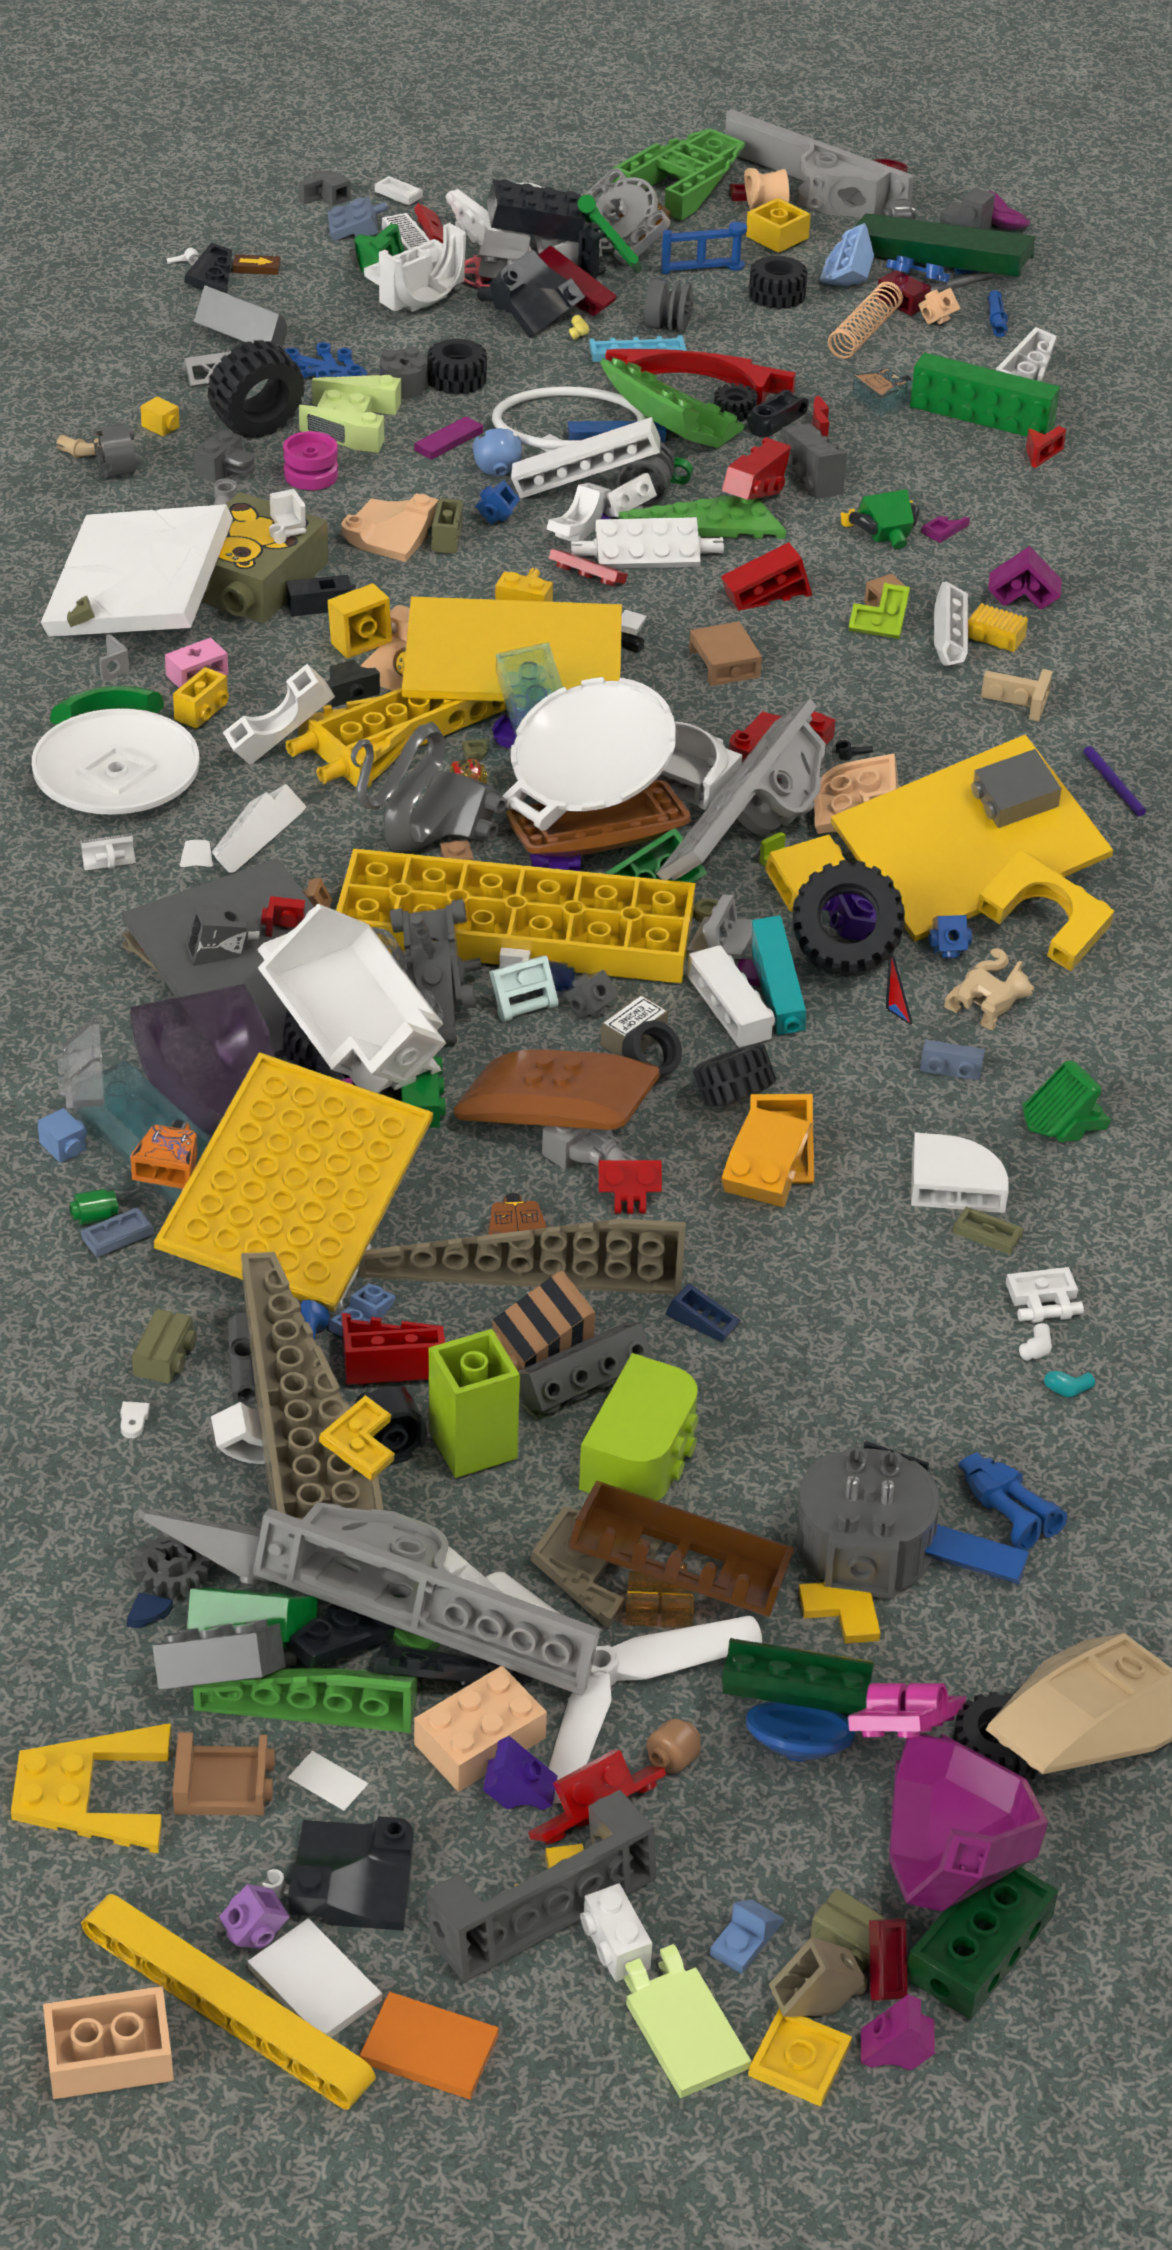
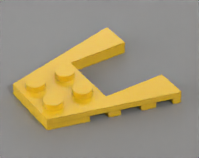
[11,1724,171,1853]

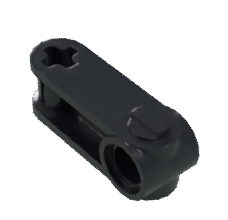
[747,389,809,437]

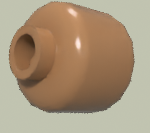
[646,1718,701,1774]

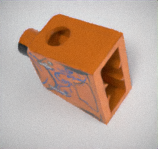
[130,1120,198,1189]

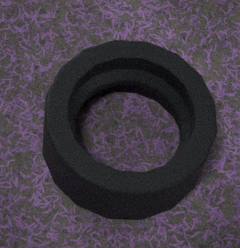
[622,1020,682,1080]

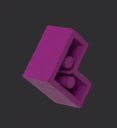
[988,546,1062,609]

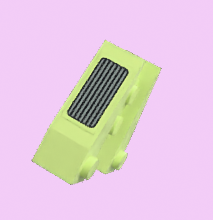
[299,375,401,453]

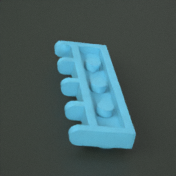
[589,335,686,362]

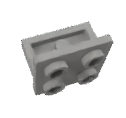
[479,230,530,279]
[687,894,752,959]

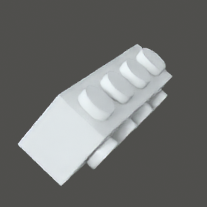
[687,945,775,1048]

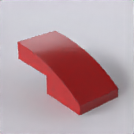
[812,396,829,437]

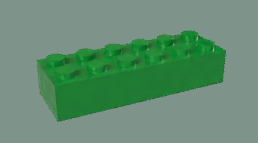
[910,352,1060,437]

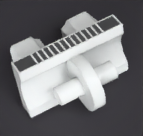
[80,834,136,871]

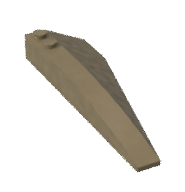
[359,1219,686,1295]
[241,1252,384,1530]

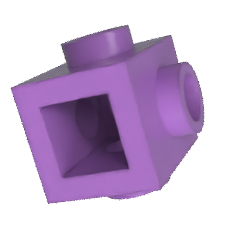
[219,1884,290,1949]

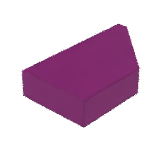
[921,516,970,543]

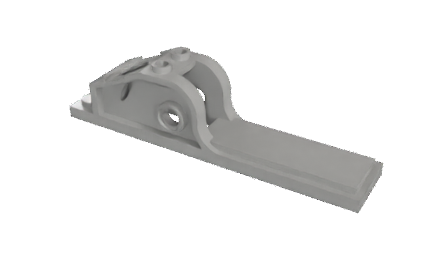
[725,109,914,219]
[656,699,826,881]
[253,1502,601,1696]

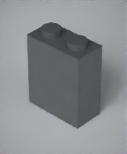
[971,749,1061,828]

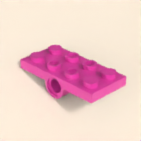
[848,1683,966,1738]

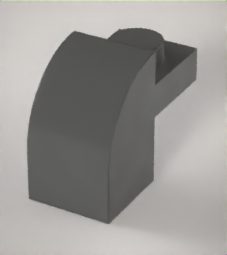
[299,171,351,206]

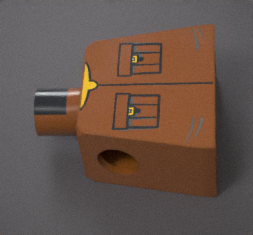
[488,1193,547,1235]

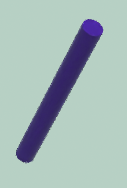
[1083,746,1146,817]

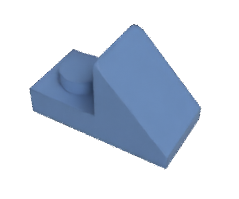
[710,1900,784,1974]

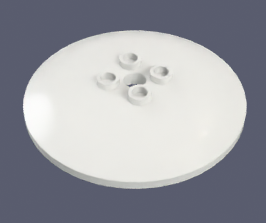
[32,709,199,815]

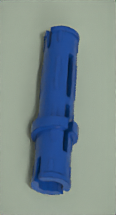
[987,290,1008,337]

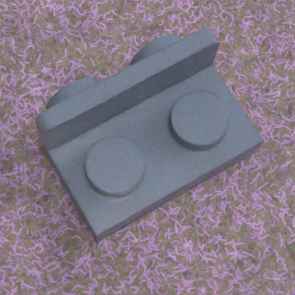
[920,1040,985,1080]

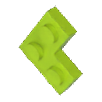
[849,583,910,639]

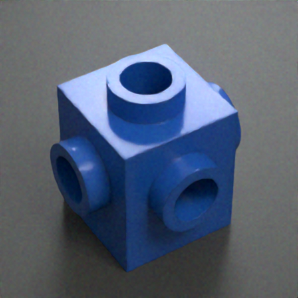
[475,480,520,524]
[928,915,972,958]

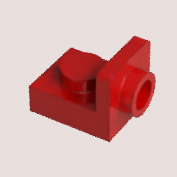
[261,896,305,937]

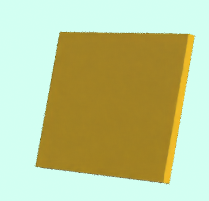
[402,597,622,703]
[830,734,1113,942]
[154,1052,433,1312]

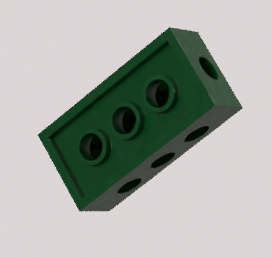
[907,1867,1059,2020]

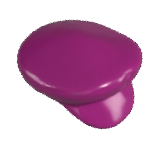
[988,191,1030,229]

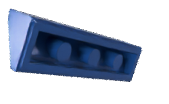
[567,421,666,442]
[925,1524,1029,1585]

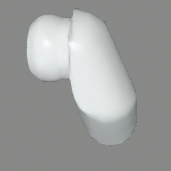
[1019,1323,1052,1361]

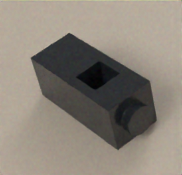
[286,574,356,617]

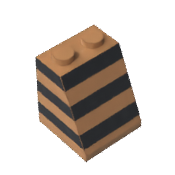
[493,1270,595,1371]

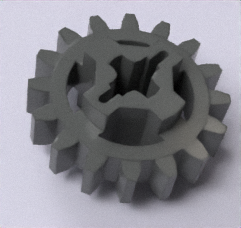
[134,1532,211,1599]

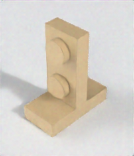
[981,669,1053,722]

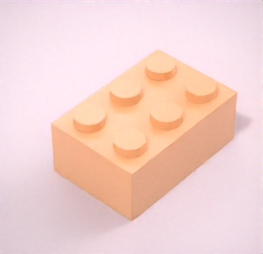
[414,1666,547,1792]
[43,1986,174,2099]

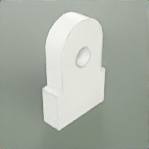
[120,1401,150,1438]

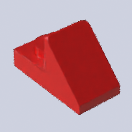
[1026,426,1067,468]

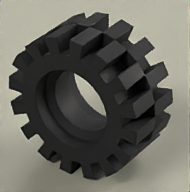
[714,383,757,422]

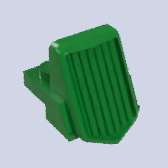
[354,223,404,273]
[1023,1060,1112,1142]

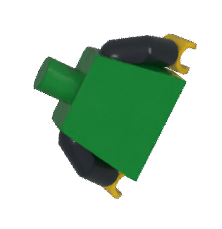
[840,489,920,549]

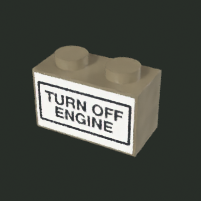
[600,995,668,1056]

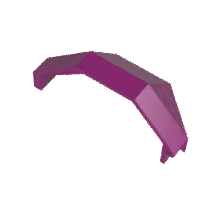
[889,1733,1048,1912]

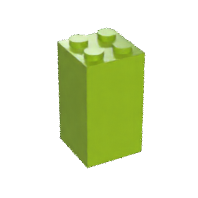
[429,1329,520,1478]

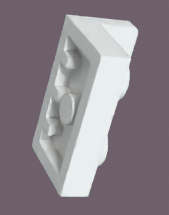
[604,473,657,517]

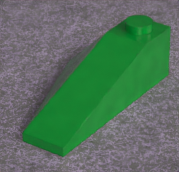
[604,828,708,883]

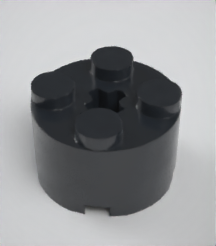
[355,1386,428,1466]

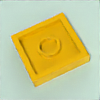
[748,2008,852,2107]

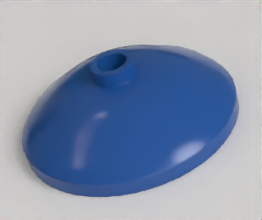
[746,1701,856,1762]

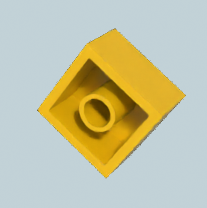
[746,198,811,253]
[328,583,392,659]

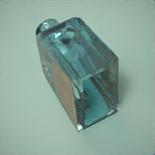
[852,368,912,416]

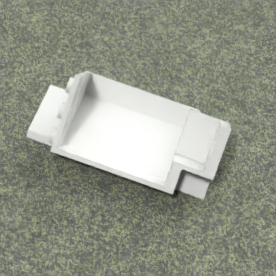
[257,904,446,1093]

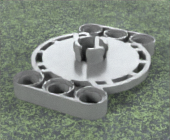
[585,168,670,265]

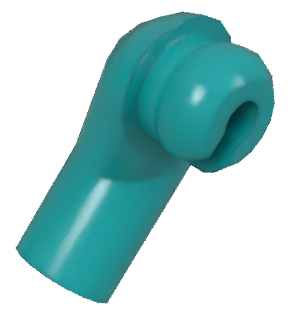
[1044,1370,1096,1398]

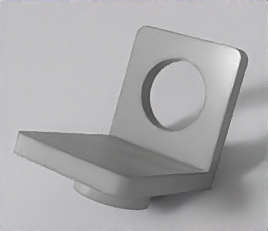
[99,634,129,681]

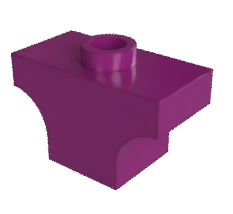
[861,1994,935,2070]

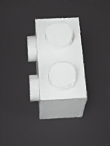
[580,1883,652,1982]

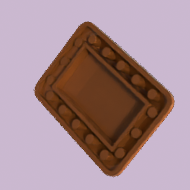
[506,780,691,857]
[453,1049,660,1130]

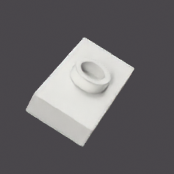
[375,176,423,205]

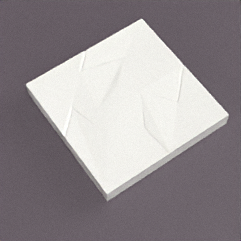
[41,504,233,637]

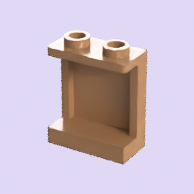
[689,621,762,686]
[173,1732,275,1815]

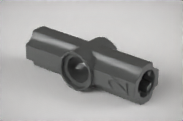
[227,1313,257,1405]

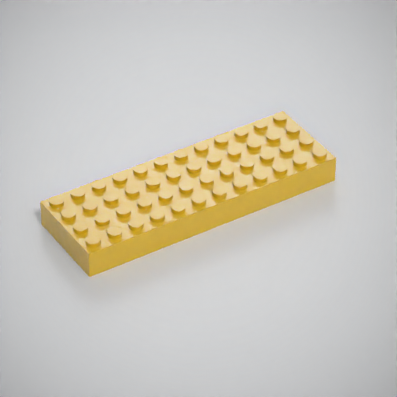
[336,848,696,983]

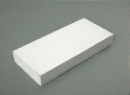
[621,610,647,636]

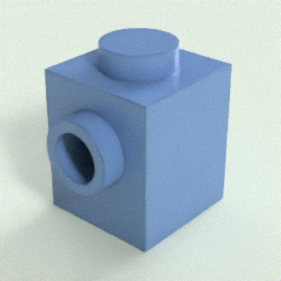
[37,1108,87,1163]

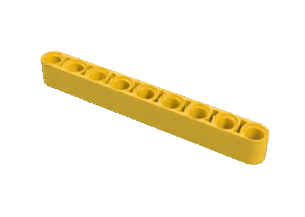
[81,1894,376,2110]

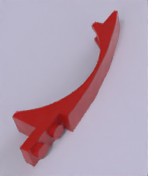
[605,349,796,405]

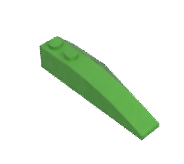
[193,1668,417,1733]

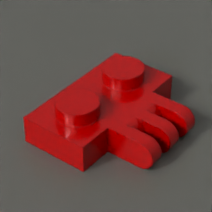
[598,1160,662,1214]

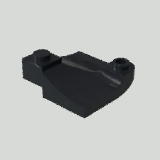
[496,250,585,338]
[288,1816,414,1931]

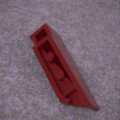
[538,246,617,316]

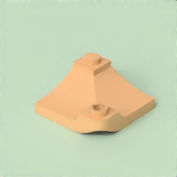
[341,493,438,562]
[814,753,899,834]

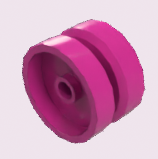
[283,431,338,490]

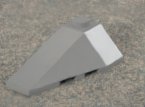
[137,1508,272,1585]

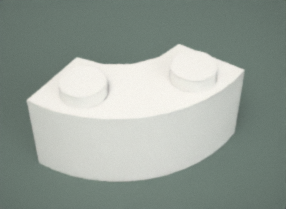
[211,1402,265,1464]

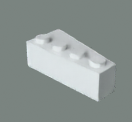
[996,327,1056,382]

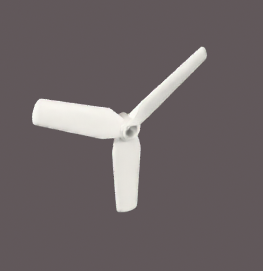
[485,1571,762,1803]

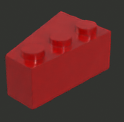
[722,437,792,500]
[721,542,813,611]
[341,1313,446,1385]

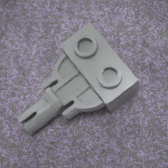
[542,1126,638,1169]

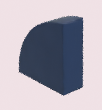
[127,1592,173,1628]

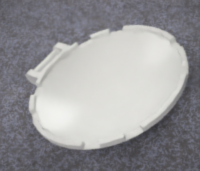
[502,677,677,831]

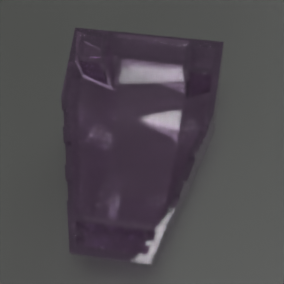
[130,984,275,1140]

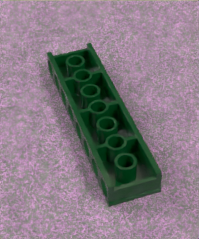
[855,213,1036,277]

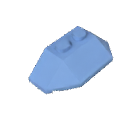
[819,223,874,287]

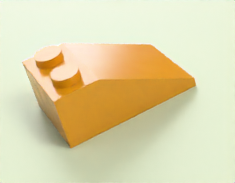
[750,1094,814,1184]
[721,1107,812,1207]

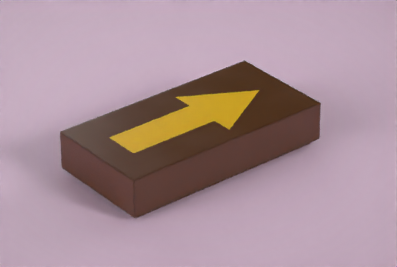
[233,254,281,275]

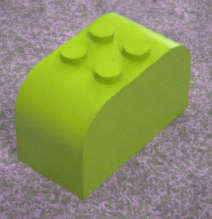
[579,1353,699,1501]

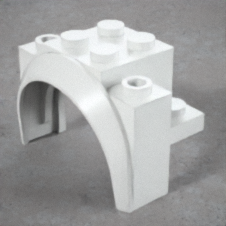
[364,223,466,312]
[656,722,742,810]

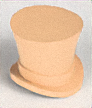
[744,168,789,211]

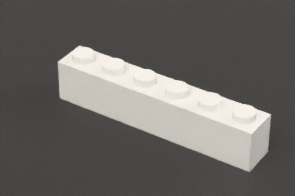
[511,417,660,499]

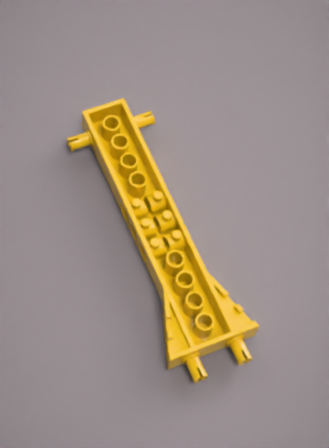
[286,687,523,788]

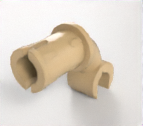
[56,435,98,459]

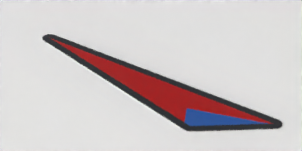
[886,955,913,1025]

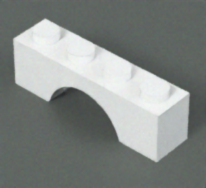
[223,664,335,764]

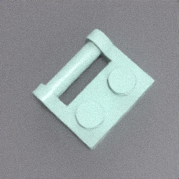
[489,956,558,1023]

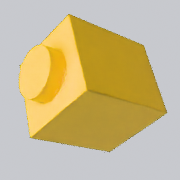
[140,396,180,436]

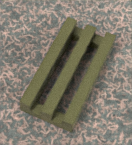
[952,1207,1024,1255]

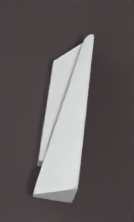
[212,784,306,873]

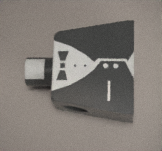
[186,904,260,966]

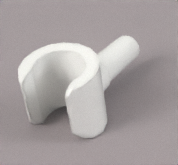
[167,248,198,265]
[269,524,306,544]
[262,1869,290,1899]

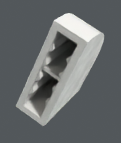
[911,1133,1008,1213]

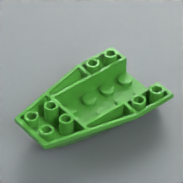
[600,358,745,448]

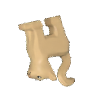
[944,948,1034,1030]

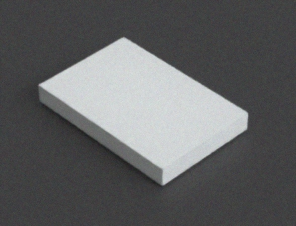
[247,1918,382,2038]

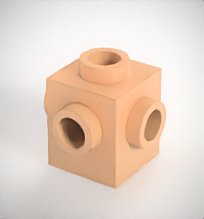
[918,288,961,325]

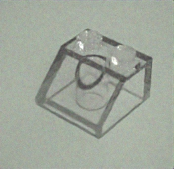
[58,1018,104,1108]

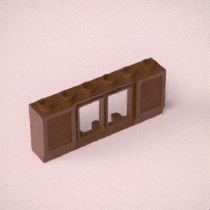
[568,1480,794,1617]

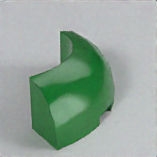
[50,686,164,725]

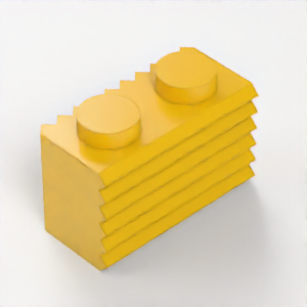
[968,603,1028,652]

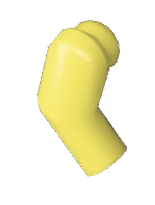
[568,315,589,340]

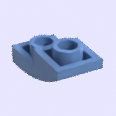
[329,1283,396,1337]

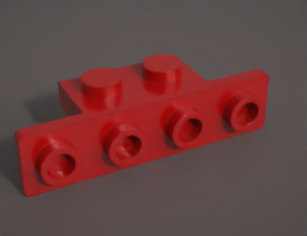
[528,1749,666,1844]

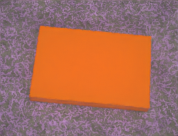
[359,1991,499,2100]

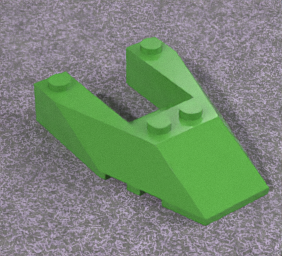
[612,128,745,221]

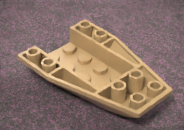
[986,1633,1172,1774]

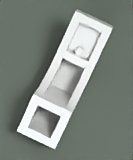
[547,483,611,541]

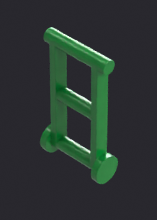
[578,195,642,273]

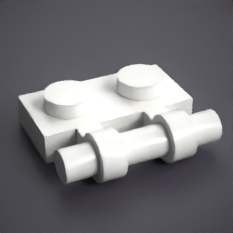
[1006,1267,1084,1323]

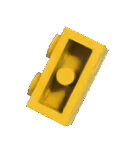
[173,667,229,729]

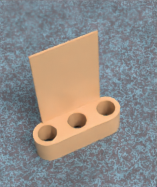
[360,605,410,691]

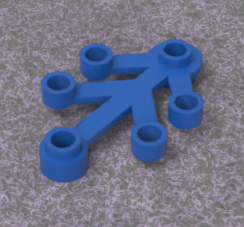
[886,255,950,282]
[284,342,367,378]

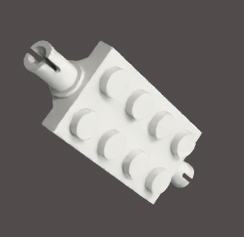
[446,189,532,252]
[571,517,724,569]

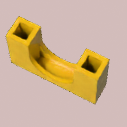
[977,849,1114,971]

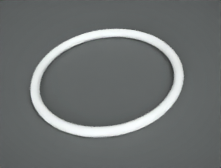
[492,386,647,450]

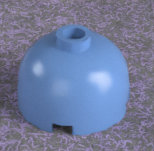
[472,428,522,476]

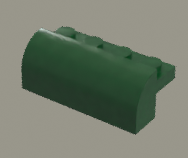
[722,1638,874,1715]

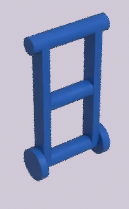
[661,222,747,274]

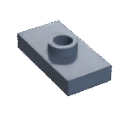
[81,1207,154,1258]

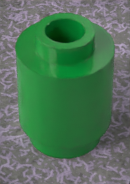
[69,1188,118,1225]

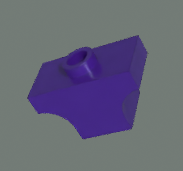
[483,1736,558,1810]

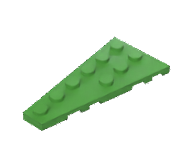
[618,495,786,539]

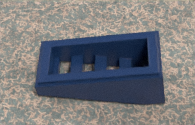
[666,1283,741,1342]

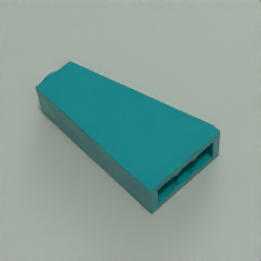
[752,915,806,1035]

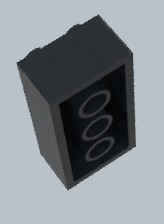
[487,179,586,242]

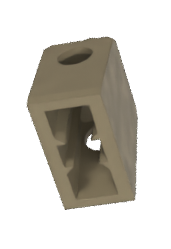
[768,1937,867,2017]

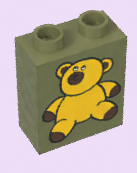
[201,492,328,623]

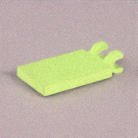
[624,1944,751,2098]

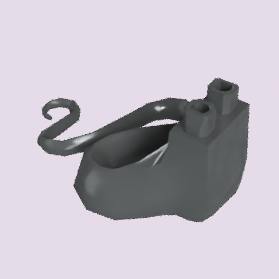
[351,722,508,854]

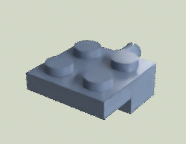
[328,196,388,241]

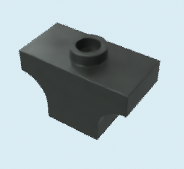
[327,659,380,708]

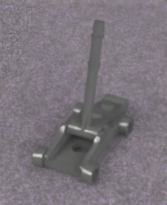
[390,899,476,1044]

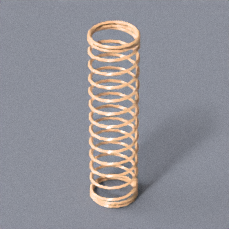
[828,282,903,359]

